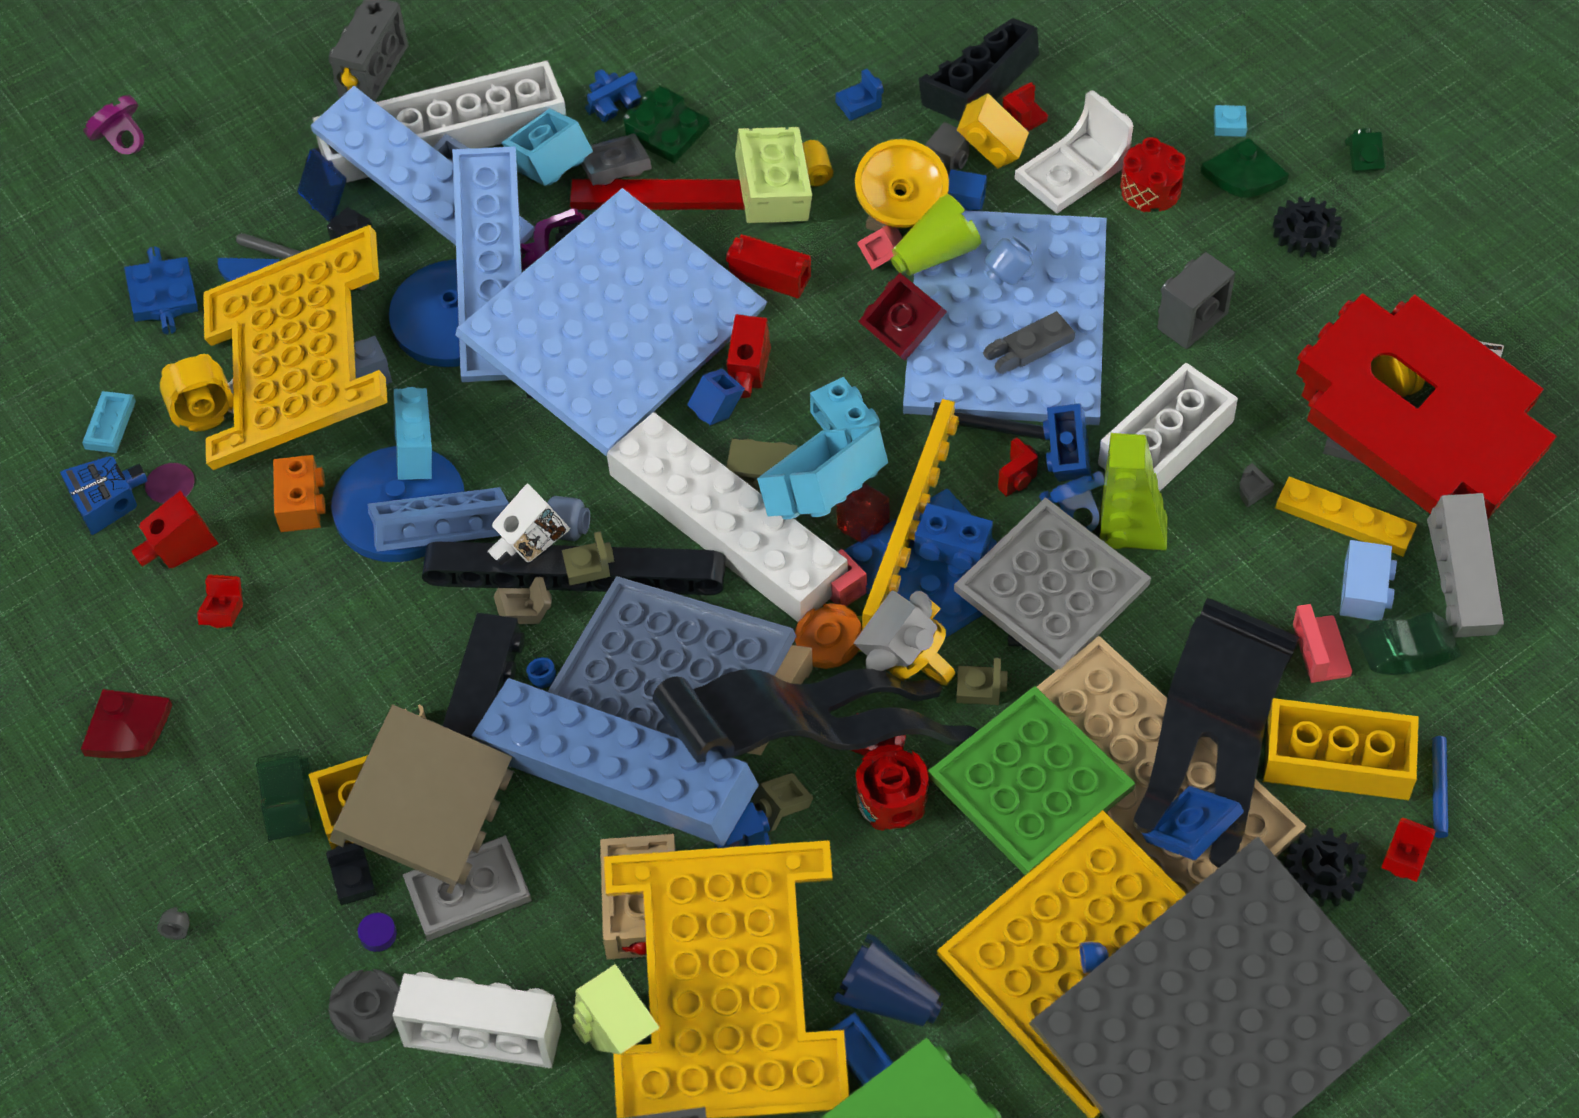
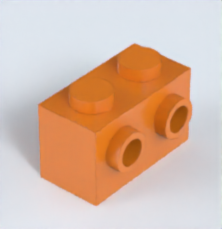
[273,455,326,532]

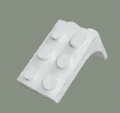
[1015,90,1133,214]

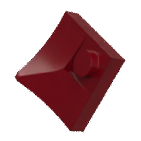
[81,689,172,758]

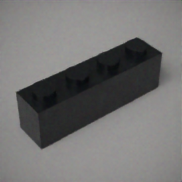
[443,612,525,740]

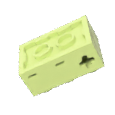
[735,127,812,223]

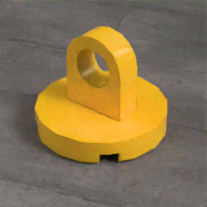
[887,618,955,685]

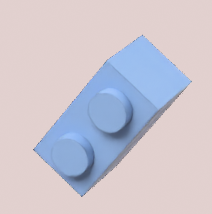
[1340,540,1397,622]

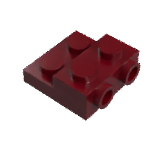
[858,272,947,361]

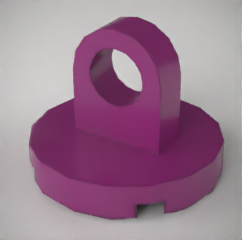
[83,95,144,154]

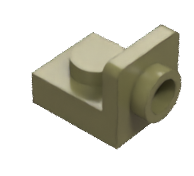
[562,531,614,585]
[956,658,1008,705]
[751,773,813,832]

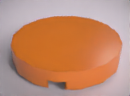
[795,603,862,669]

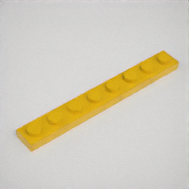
[862,399,959,630]

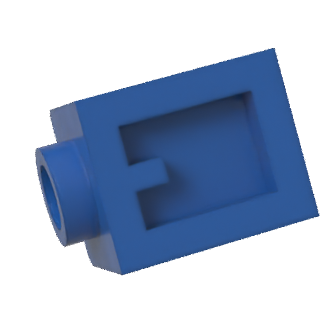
[835,69,884,121]

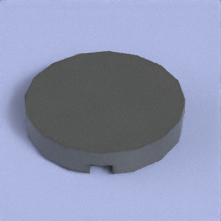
[329,969,400,1043]

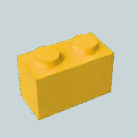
[957,94,1029,169]

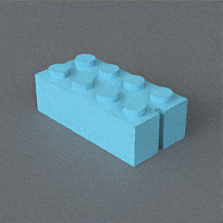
[757,425,888,519]

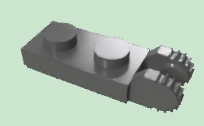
[983,311,1075,374]

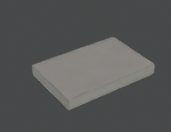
[403,835,532,941]

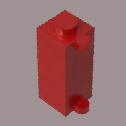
[726,234,811,299]

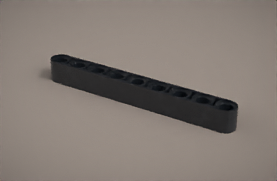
[422,542,726,595]

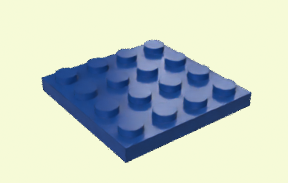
[844,488,997,638]

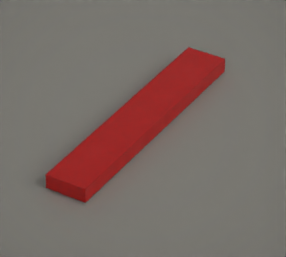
[570,179,745,210]

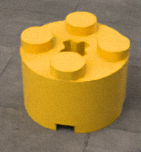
[160,354,234,432]

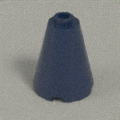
[833,933,943,1027]

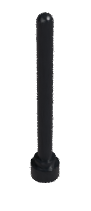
[931,402,1089,442]

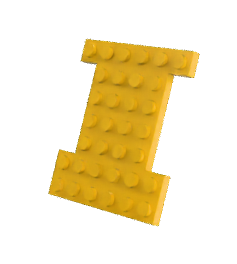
[204,225,387,470]
[604,840,849,1118]

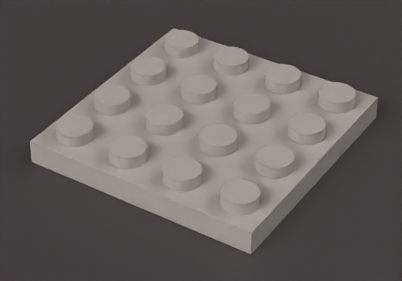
[954,497,1151,671]

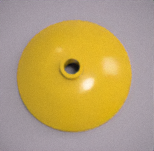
[855,139,949,228]

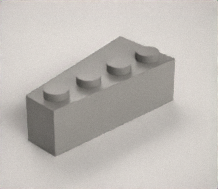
[1427,493,1504,637]

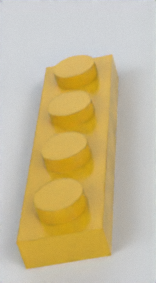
[1275,476,1417,557]

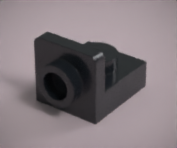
[326,843,376,906]

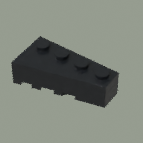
[918,18,1039,122]

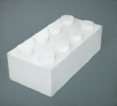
[1098,363,1238,492]
[393,972,562,1069]

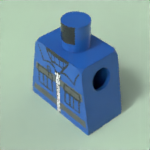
[60,456,148,535]

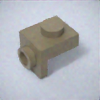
[493,577,552,624]

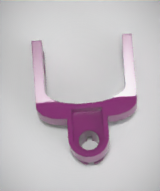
[520,208,585,271]

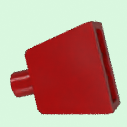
[727,314,771,398]
[131,490,219,568]

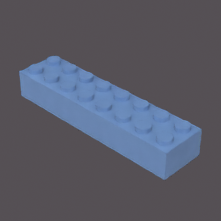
[472,678,759,846]

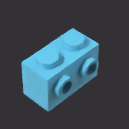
[810,377,880,442]

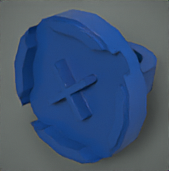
[1039,471,1105,531]

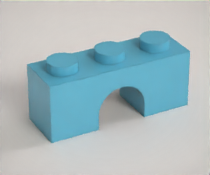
[394,387,432,480]

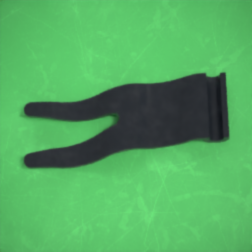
[1133,597,1300,867]
[653,669,978,763]

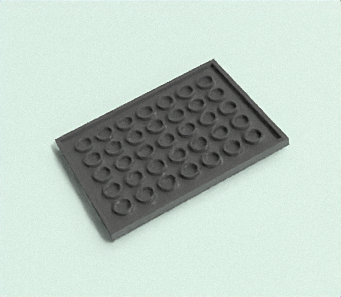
[1029,836,1410,1118]

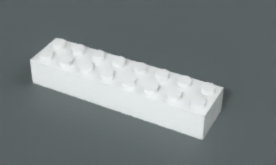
[313,60,566,186]
[607,412,848,622]

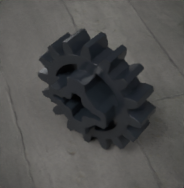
[1272,197,1342,258]
[1284,828,1368,907]

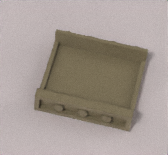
[329,704,514,894]

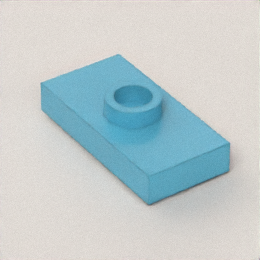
[82,391,136,453]

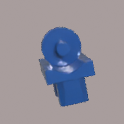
[585,69,641,123]

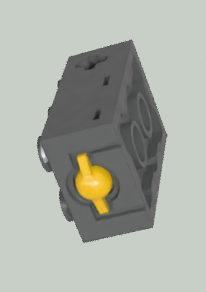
[329,0,408,102]

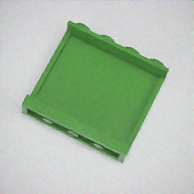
[821,1038,1002,1118]

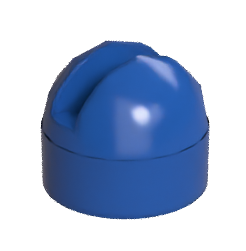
[526,658,556,689]
[1080,941,1109,973]

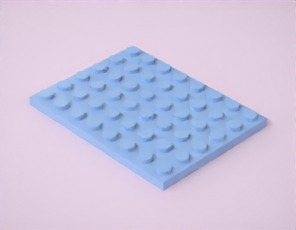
[456,188,767,456]
[903,211,1107,425]

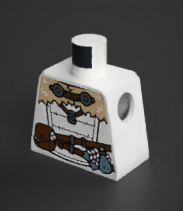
[488,483,570,566]

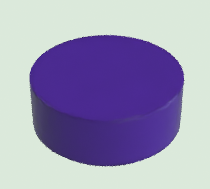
[358,913,397,952]

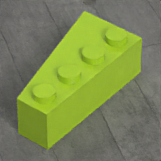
[1099,433,1168,550]

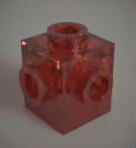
[837,483,890,543]

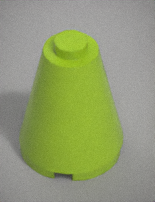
[891,194,982,276]

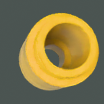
[802,140,833,186]

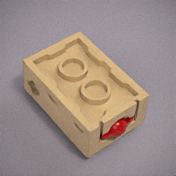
[600,834,676,959]

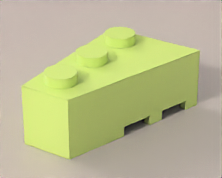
[572,964,660,1054]

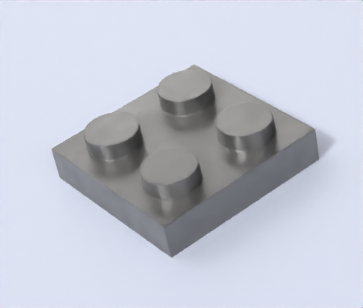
[581,134,652,185]

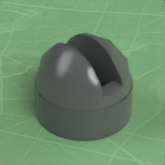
[157,907,190,940]

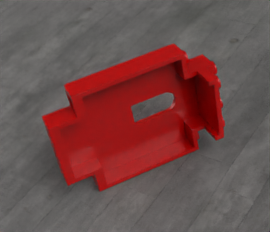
[1296,293,1557,519]

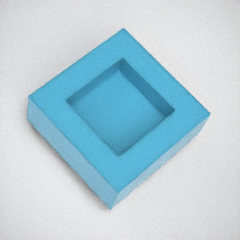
[1214,105,1247,137]

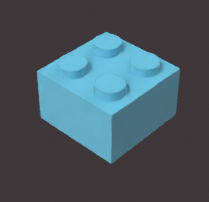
[502,108,593,186]

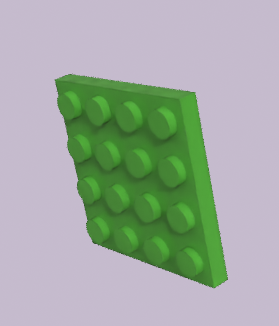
[928,686,1135,875]

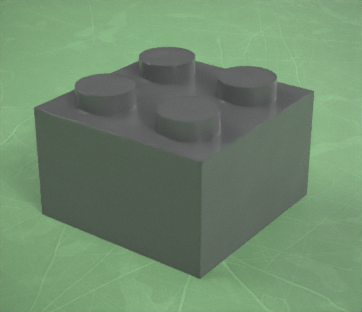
[1157,252,1236,350]

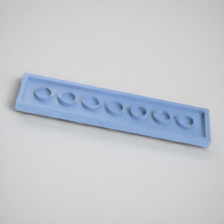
[311,86,535,245]
[453,147,522,382]

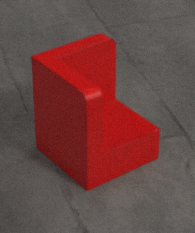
[1003,82,1048,132]

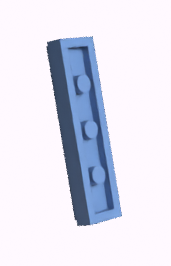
[368,487,509,552]

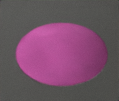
[145,463,195,503]

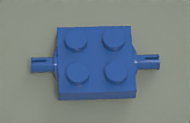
[124,247,198,335]

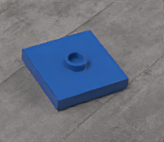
[1141,786,1244,861]

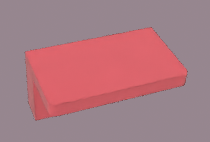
[1293,604,1352,683]

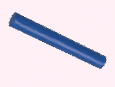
[1432,736,1448,838]

